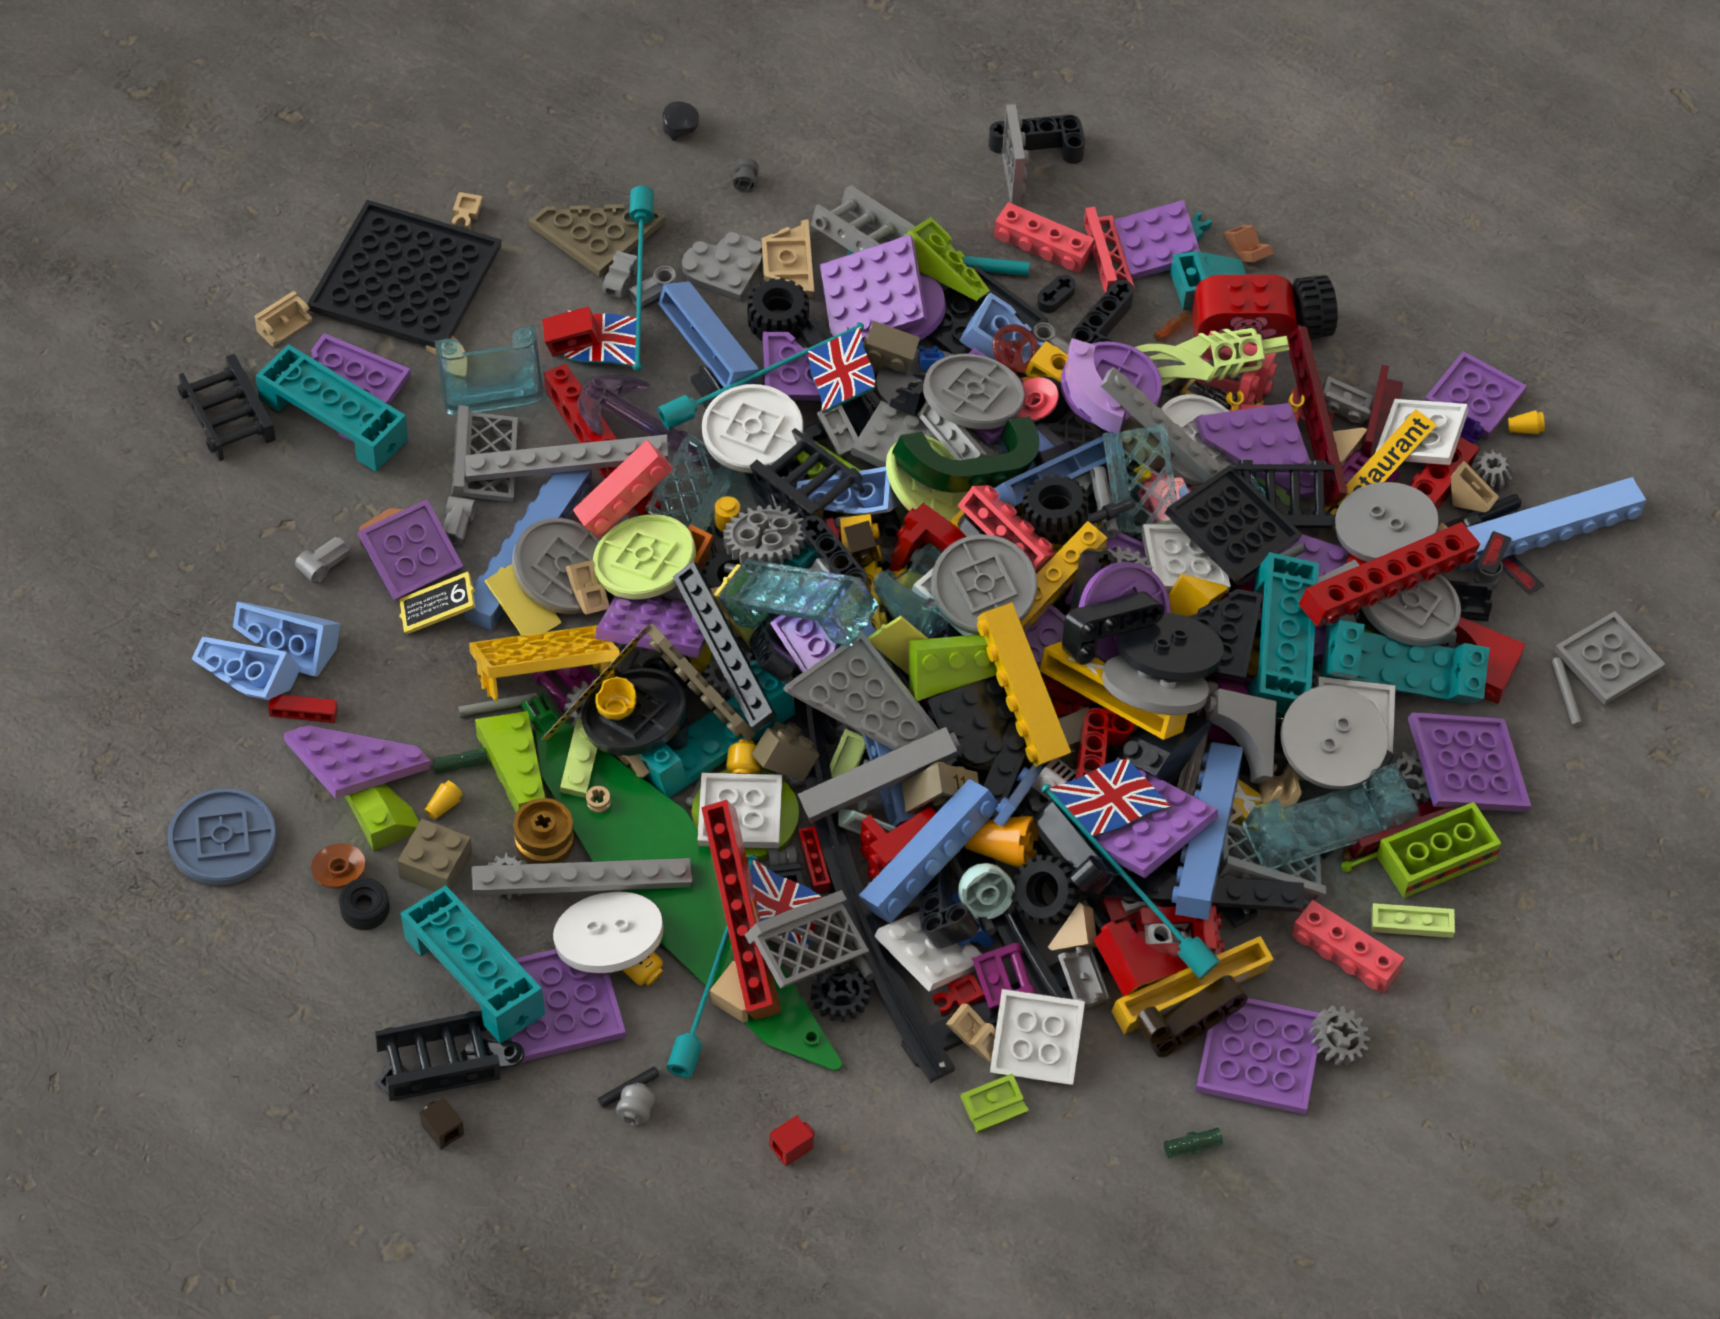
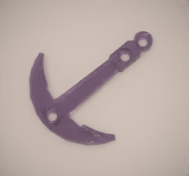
[577,373,712,467]

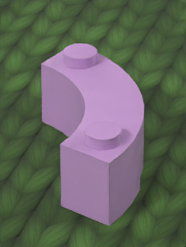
[1065,338,1127,435]

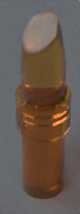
[1153,311,1189,341]

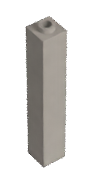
[798,727,960,823]

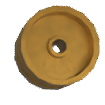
[513,798,574,864]

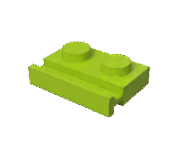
[960,1073,1029,1133]

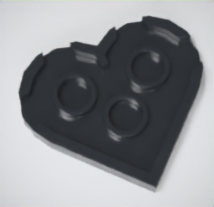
[927,679,1014,767]

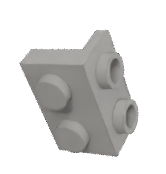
[1322,376,1373,424]

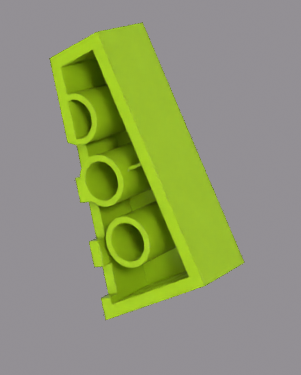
[909,635,998,701]
[475,711,545,813]

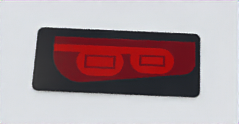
[1476,531,1512,573]
[1501,554,1544,595]

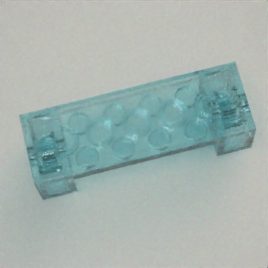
[718,559,880,646]
[1242,763,1418,869]

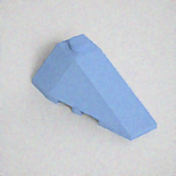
[959,292,1044,373]
[796,467,901,515]
[233,601,341,677]
[192,637,301,700]

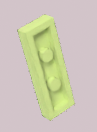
[559,719,597,798]
[1371,903,1455,938]

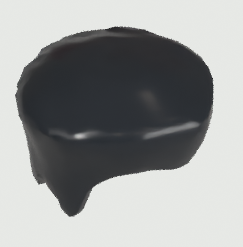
[662,101,699,141]

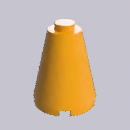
[965,815,1038,868]

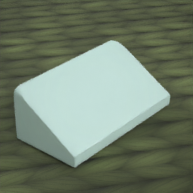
[838,809,896,834]

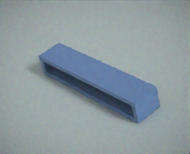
[658,281,759,387]
[994,432,1125,508]
[859,779,999,924]

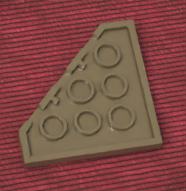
[529,204,666,277]
[645,624,756,741]

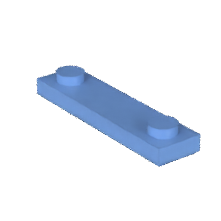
[994,764,1043,826]

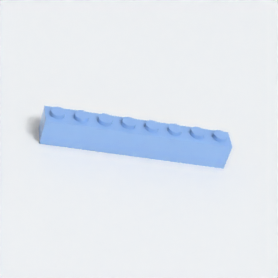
[1458,477,1646,571]

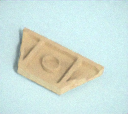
[761,219,814,298]

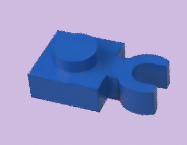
[918,346,945,372]

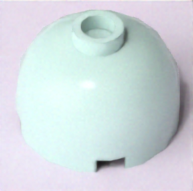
[958,863,1015,919]

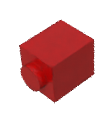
[769,1115,815,1166]

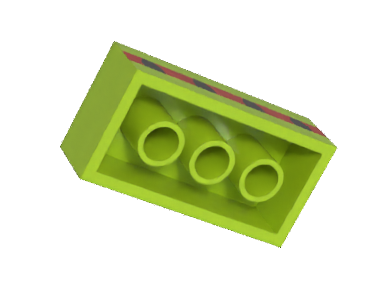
[1377,802,1502,899]

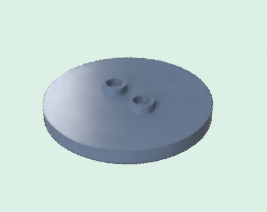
[167,788,277,885]

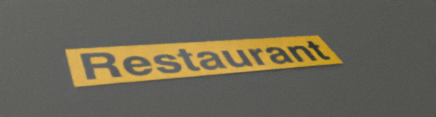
[1325,409,1437,530]
[541,624,650,740]

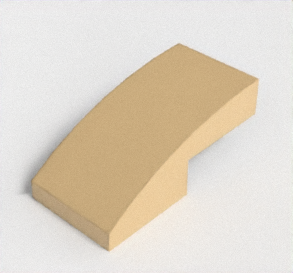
[565,560,609,615]
[946,1003,996,1063]

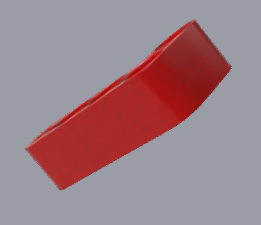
[1075,708,1135,780]

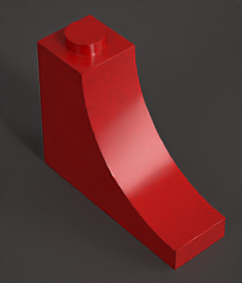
[1454,617,1526,704]
[1094,921,1189,996]

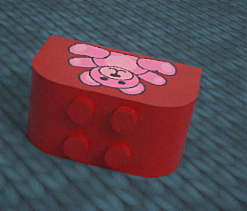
[1192,275,1297,346]

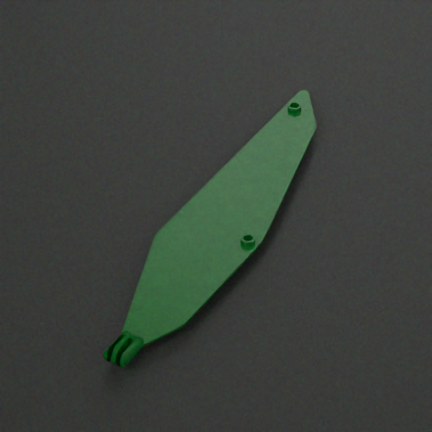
[521,692,842,1071]

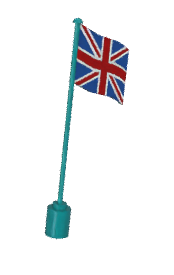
[564,186,654,371]
[657,322,875,430]
[1042,759,1220,979]
[666,854,822,1078]

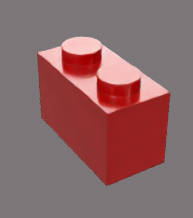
[542,306,600,357]

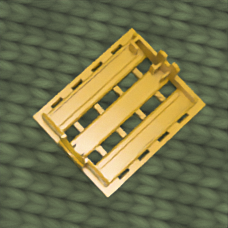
[469,625,619,702]

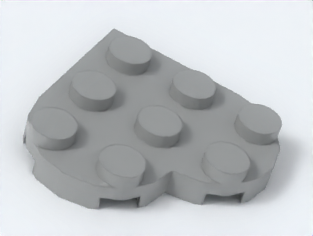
[682,232,762,301]

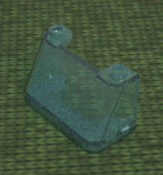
[435,326,543,415]
[873,543,946,639]

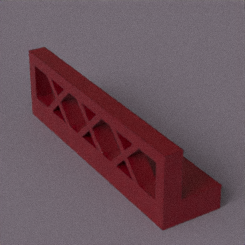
[1363,365,1403,459]
[1343,800,1454,859]

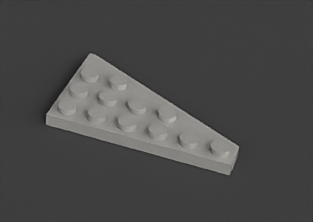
[783,632,958,766]

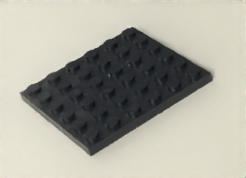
[307,200,502,351]

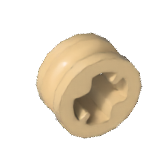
[586,786,611,813]

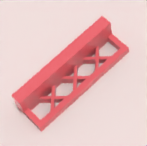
[1084,207,1135,293]

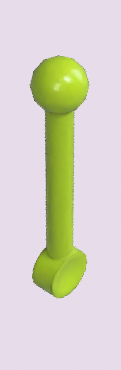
[1341,851,1378,872]

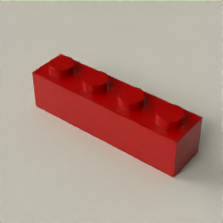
[268,694,338,723]
[798,826,830,894]

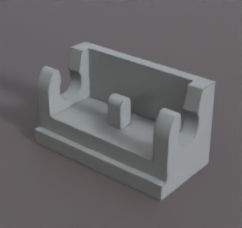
[817,405,858,461]
[1058,947,1111,1009]

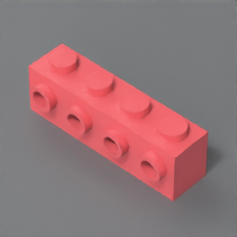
[994,202,1095,274]
[573,440,673,539]
[958,485,1056,574]
[1292,900,1405,994]

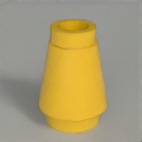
[1508,410,1545,435]
[424,780,463,820]

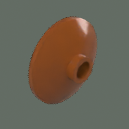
[311,843,366,888]

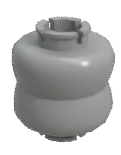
[616,1083,655,1126]

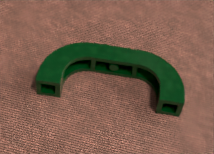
[892,416,1040,493]

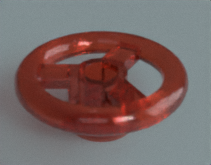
[992,324,1039,372]

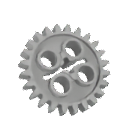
[723,505,805,568]

